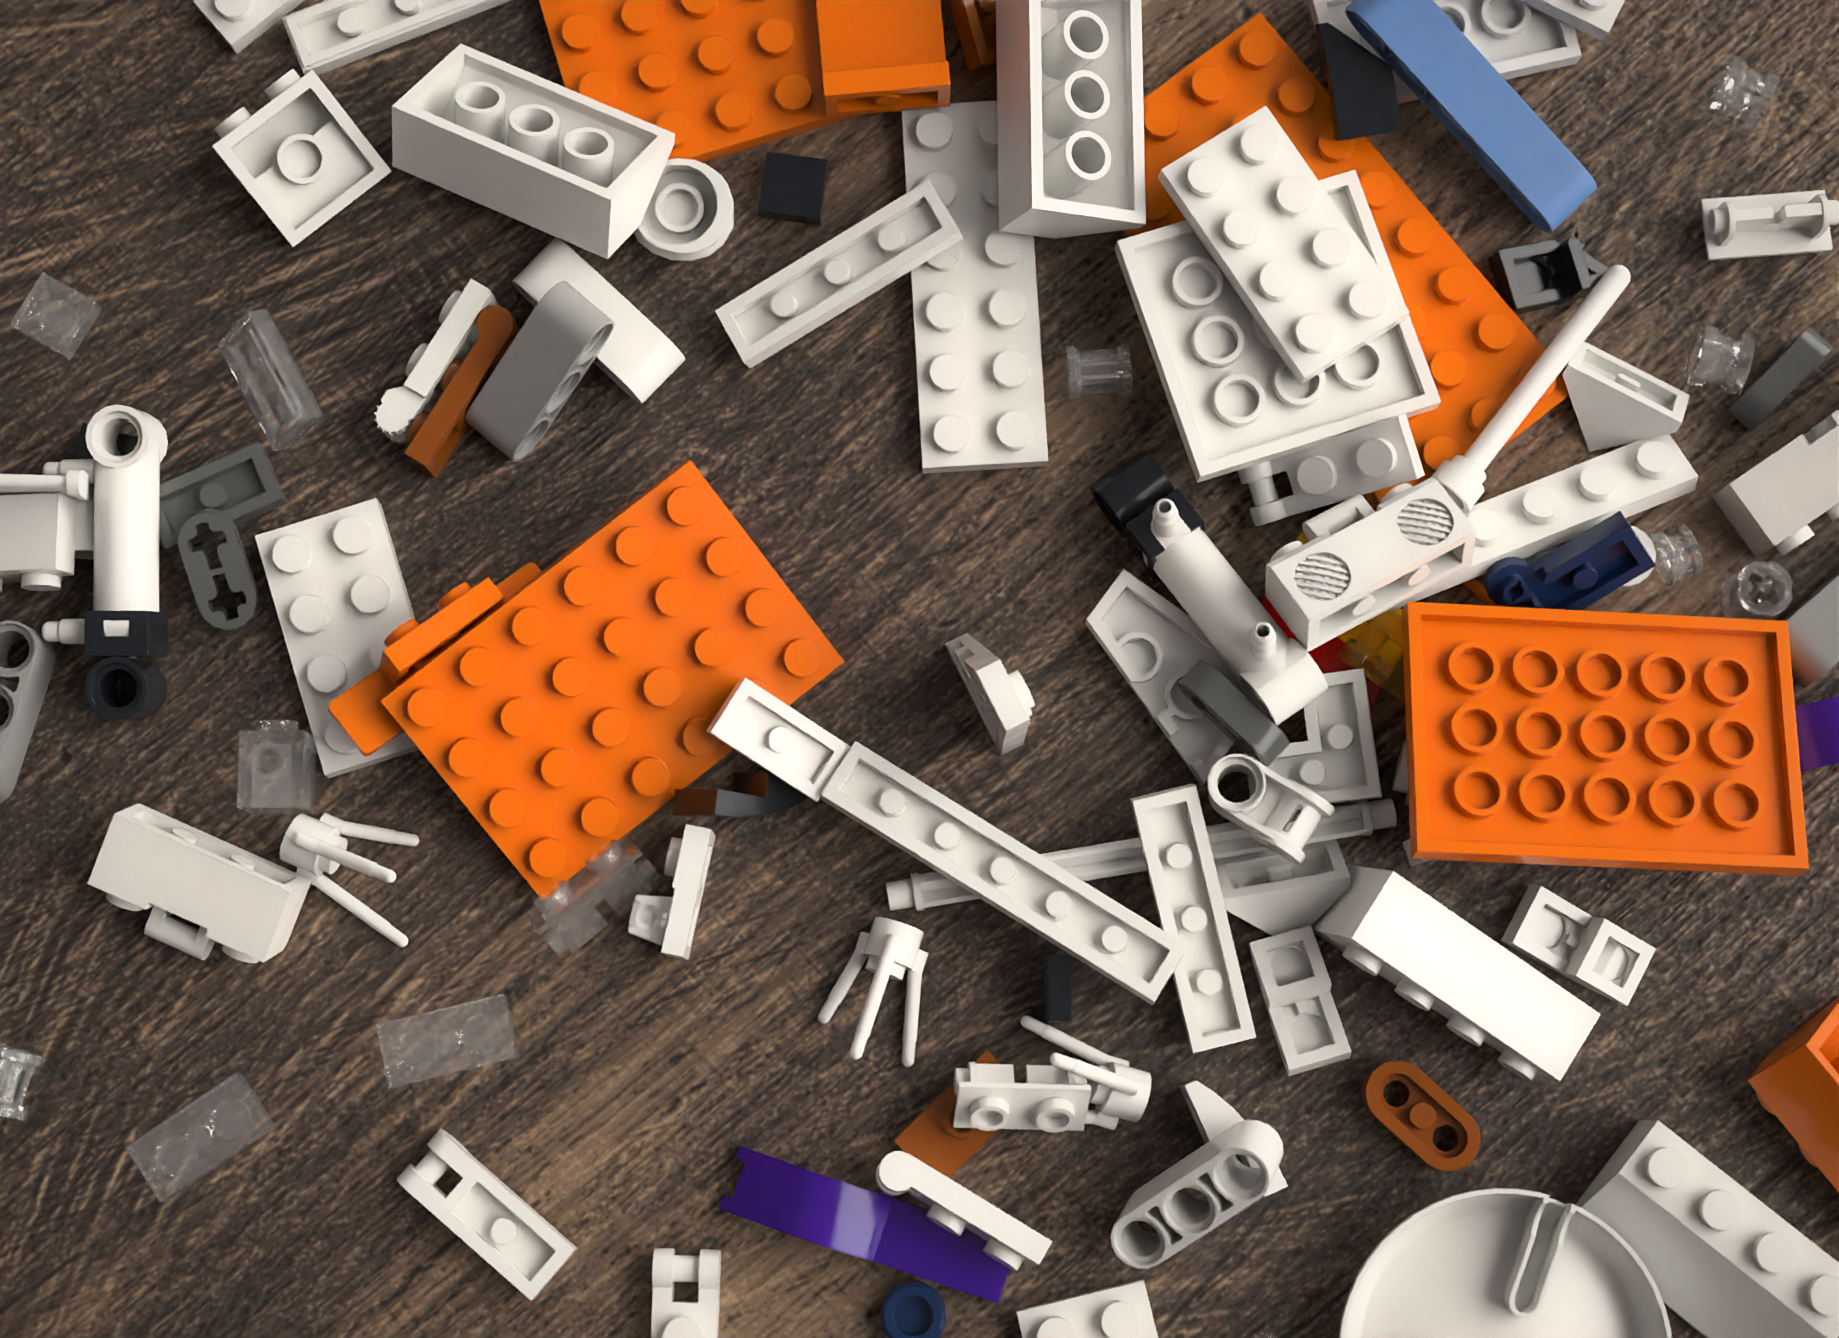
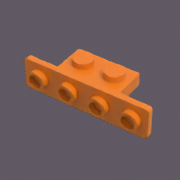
[328,562,542,756]

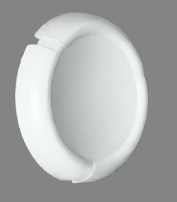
[1339,1188,1672,1338]

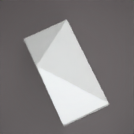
[1562,341,1690,452]
[1214,839,1351,936]

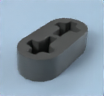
[1727,326,1833,432]
[177,508,258,630]
[1178,660,1289,767]

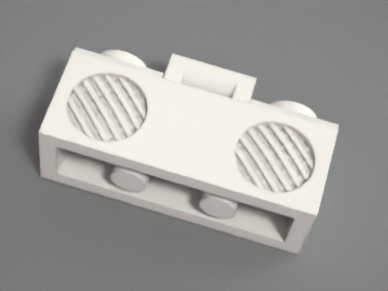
[1265,477,1477,652]
[87,803,312,963]

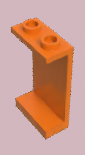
[816,0,951,117]

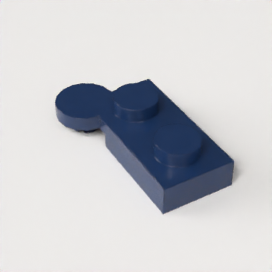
[1483,511,1656,610]

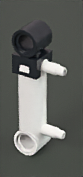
[42,404,168,721]
[1090,450,1328,726]

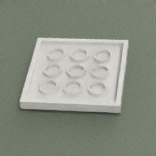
[1114,170,1441,483]

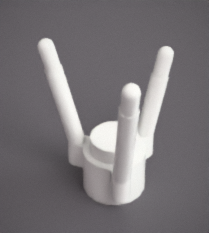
[279,813,419,947]
[818,917,929,1067]
[1021,1015,1151,1130]

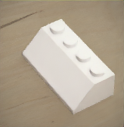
[996,0,1146,239]
[392,44,675,259]
[1575,1120,1839,1338]

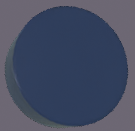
[880,1281,946,1338]

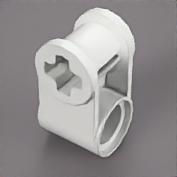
[1208,754,1335,864]

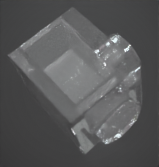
[237,719,317,815]

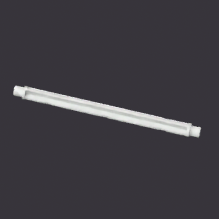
[886,798,1397,911]

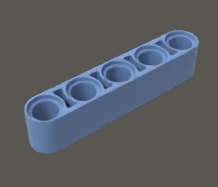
[1345,0,1597,234]

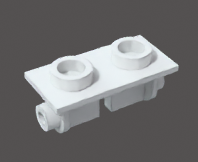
[1700,190,1839,261]
[953,1062,1091,1133]

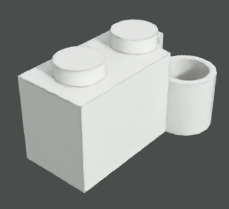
[0,492,94,593]

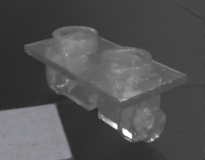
[528,834,661,956]

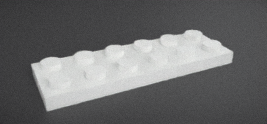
[902,101,1048,473]

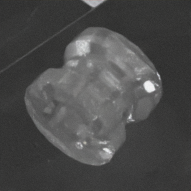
[1705,55,1781,132]
[1685,324,1755,396]

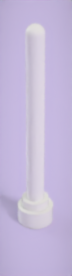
[1430,265,1631,513]

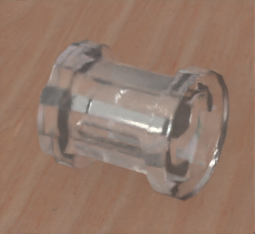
[1064,341,1132,401]
[1719,561,1793,620]
[0,1044,44,1120]

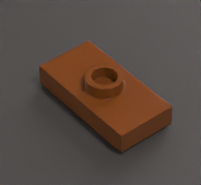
[893,1050,1018,1178]

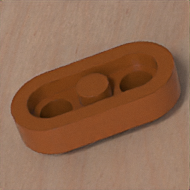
[1362,1061,1481,1171]

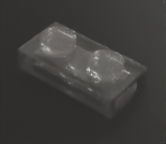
[217,308,324,451]
[375,994,520,1089]
[125,1073,276,1202]

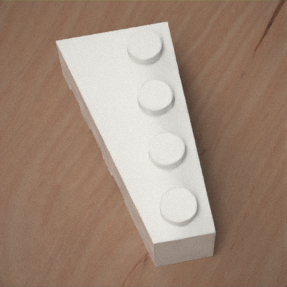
[1712,409,1839,559]
[1312,864,1601,1082]

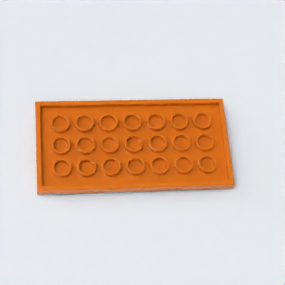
[1123,12,1570,512]

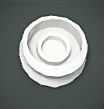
[634,158,734,261]

